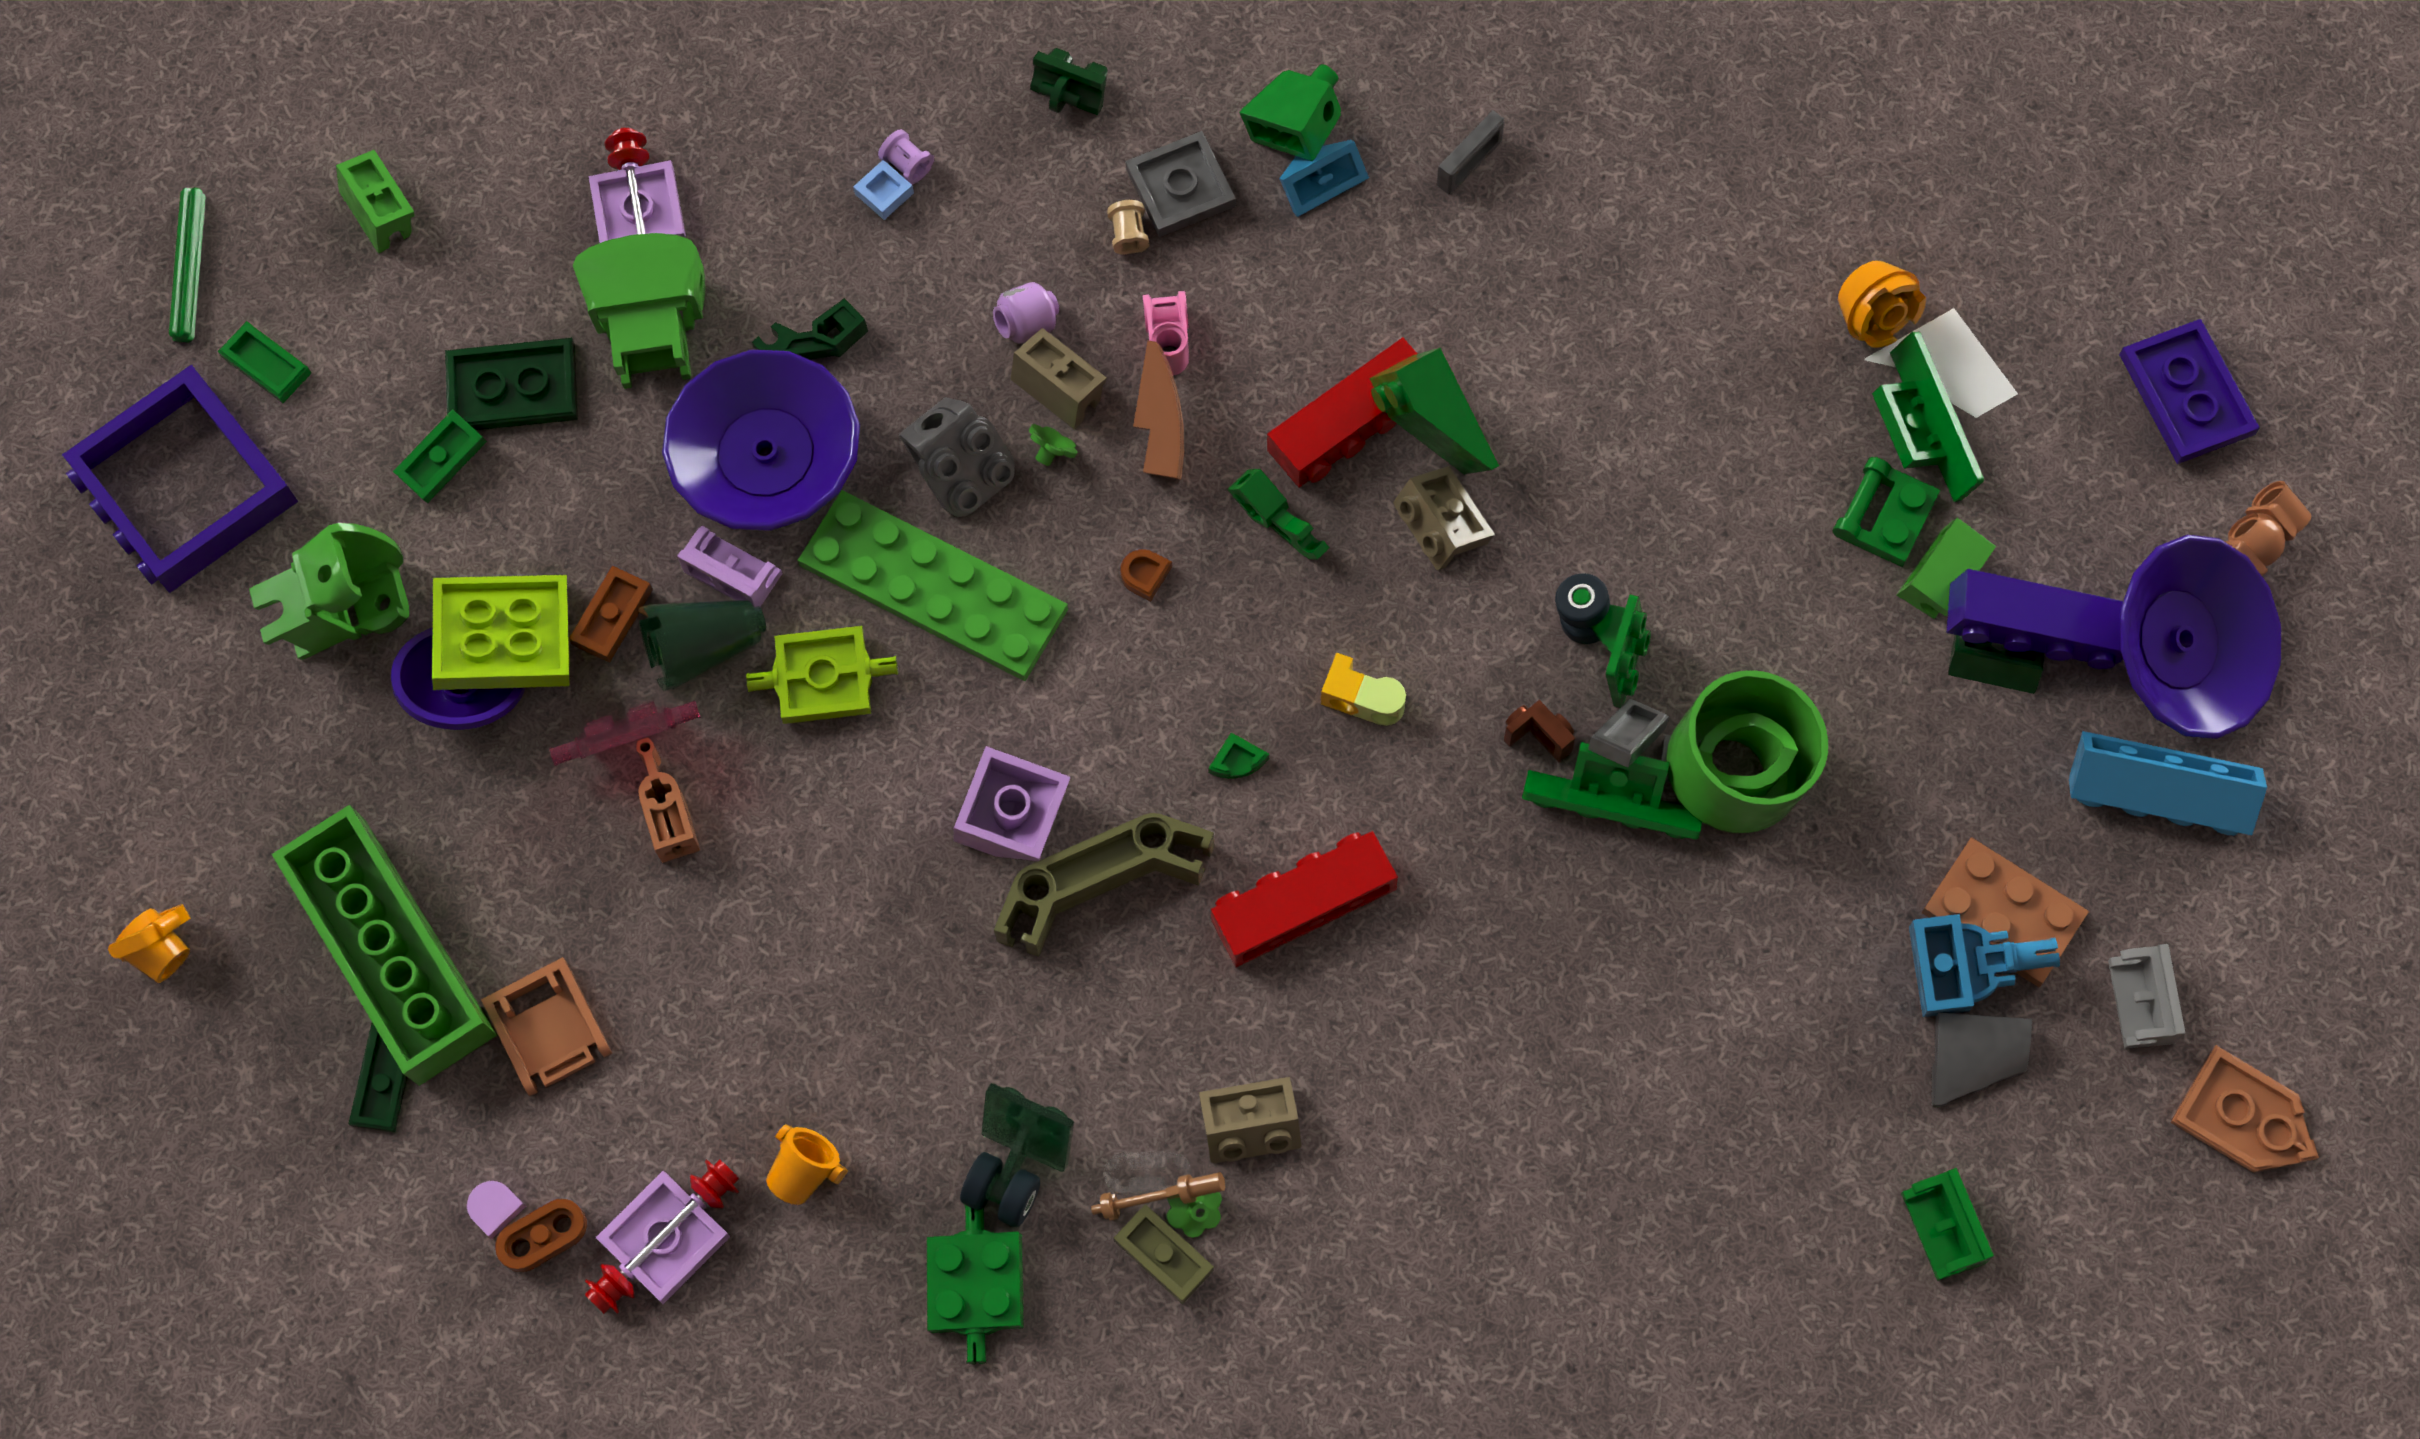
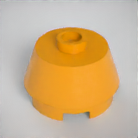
[1838,261,1926,348]

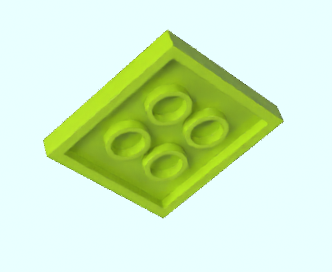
[432,575,570,690]

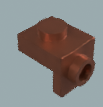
[1504,699,1575,762]

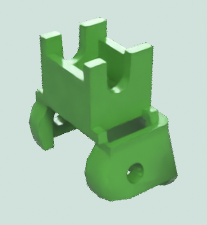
[573,233,705,389]
[249,523,409,660]

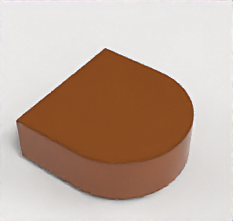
[1120,549,1172,602]

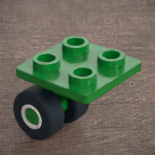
[1555,573,1651,708]

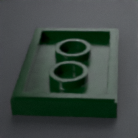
[445,338,578,430]

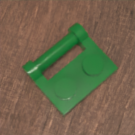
[1832,457,1940,567]

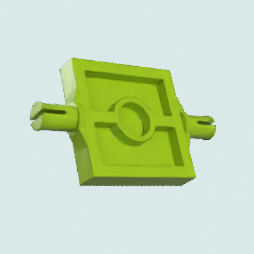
[746,626,898,724]

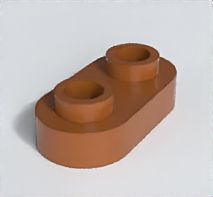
[495,1199,587,1272]

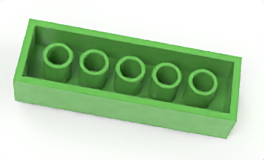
[272,805,497,1086]

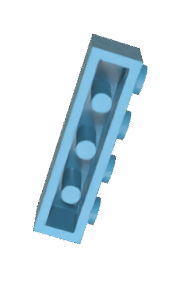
[2069,731,2267,835]

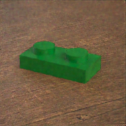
[393,409,487,504]

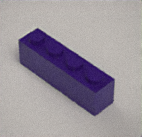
[1946,569,2123,669]

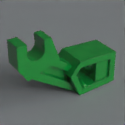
[1227,469,1330,560]

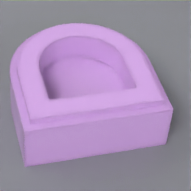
[467,1181,526,1239]

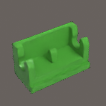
[336,150,414,254]
[1896,517,1996,619]

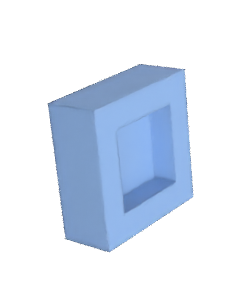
[853,160,914,220]

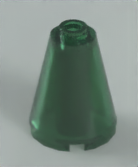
[639,600,766,691]

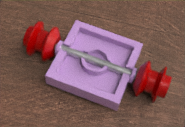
[588,128,686,243]
[584,1159,739,1314]

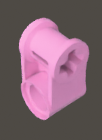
[1143,291,1189,375]

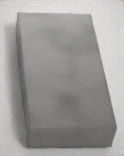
[1437,110,1504,194]
[1588,699,1669,767]

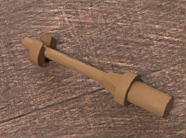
[1091,1172,1225,1221]

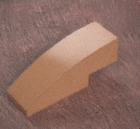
[1133,340,1184,480]

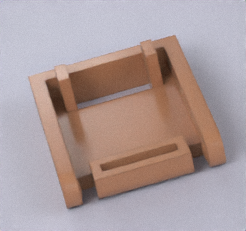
[481,957,612,1096]

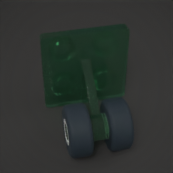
[960,1083,1074,1228]

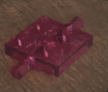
[549,700,701,766]

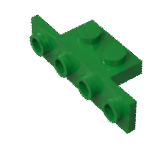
[1872,331,1984,502]
[1522,742,1702,839]

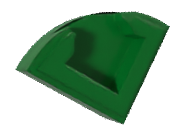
[1208,733,1269,779]

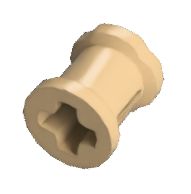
[1107,200,1149,255]

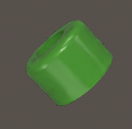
[1666,671,1828,833]

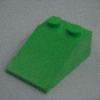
[1369,348,1499,475]

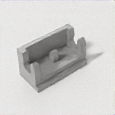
[2108,944,2185,1049]

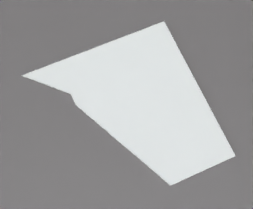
[1863,308,2018,418]

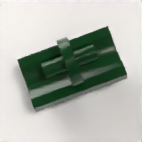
[1030,48,1108,115]

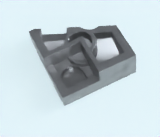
[1932,1013,2032,1107]

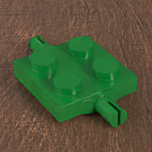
[927,1205,1024,1365]

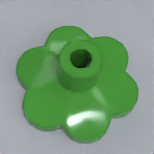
[1029,424,1078,466]
[1167,1192,1222,1238]

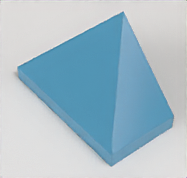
[1279,140,1369,217]

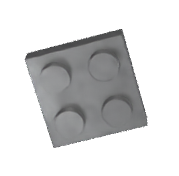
[1125,131,1236,237]

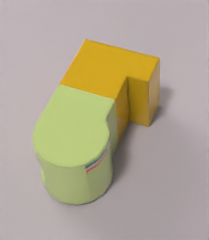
[1321,652,1406,726]

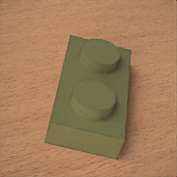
[1113,1204,1214,1305]

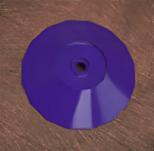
[662,350,860,531]
[2120,534,2281,739]

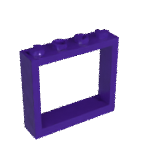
[62,364,298,593]

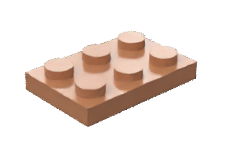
[1922,837,2089,988]

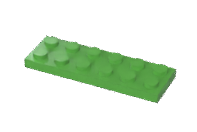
[797,490,1068,681]

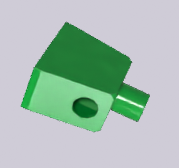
[1239,64,1341,161]

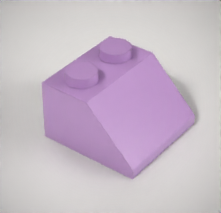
[954,746,1070,861]

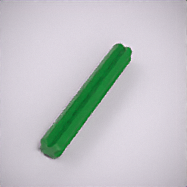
[169,187,206,343]

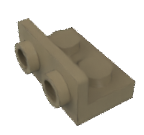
[1393,466,1495,570]
[1199,1077,1302,1163]

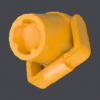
[108,904,191,983]
[766,1124,848,1205]

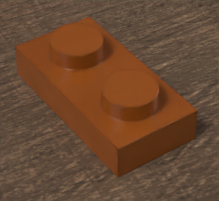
[569,566,653,663]

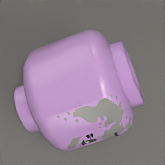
[993,282,1059,344]

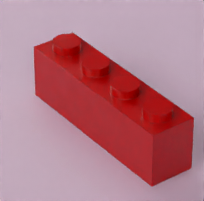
[1267,337,1418,488]
[1211,831,1398,968]

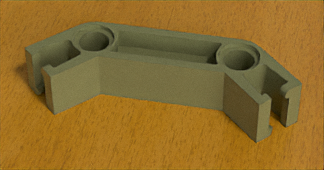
[994,813,1215,957]

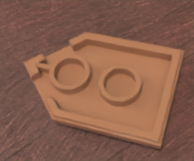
[2171,1045,2319,1173]

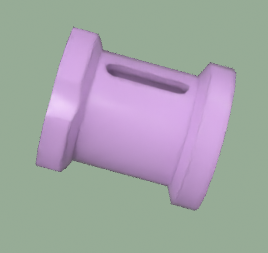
[878,129,934,185]

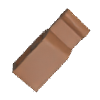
[636,737,701,863]

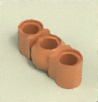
[2224,481,2312,576]

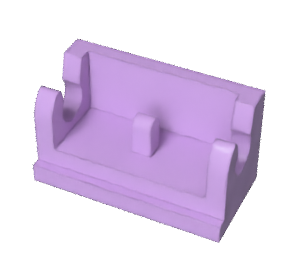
[677,526,783,612]

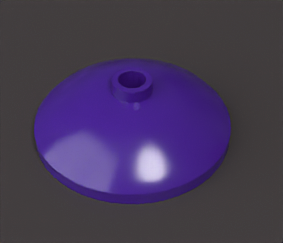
[391,627,526,730]

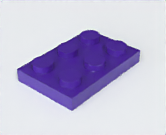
[2119,319,2260,464]

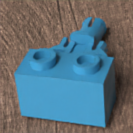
[1909,914,2060,1017]

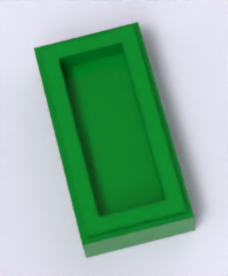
[218,321,312,403]

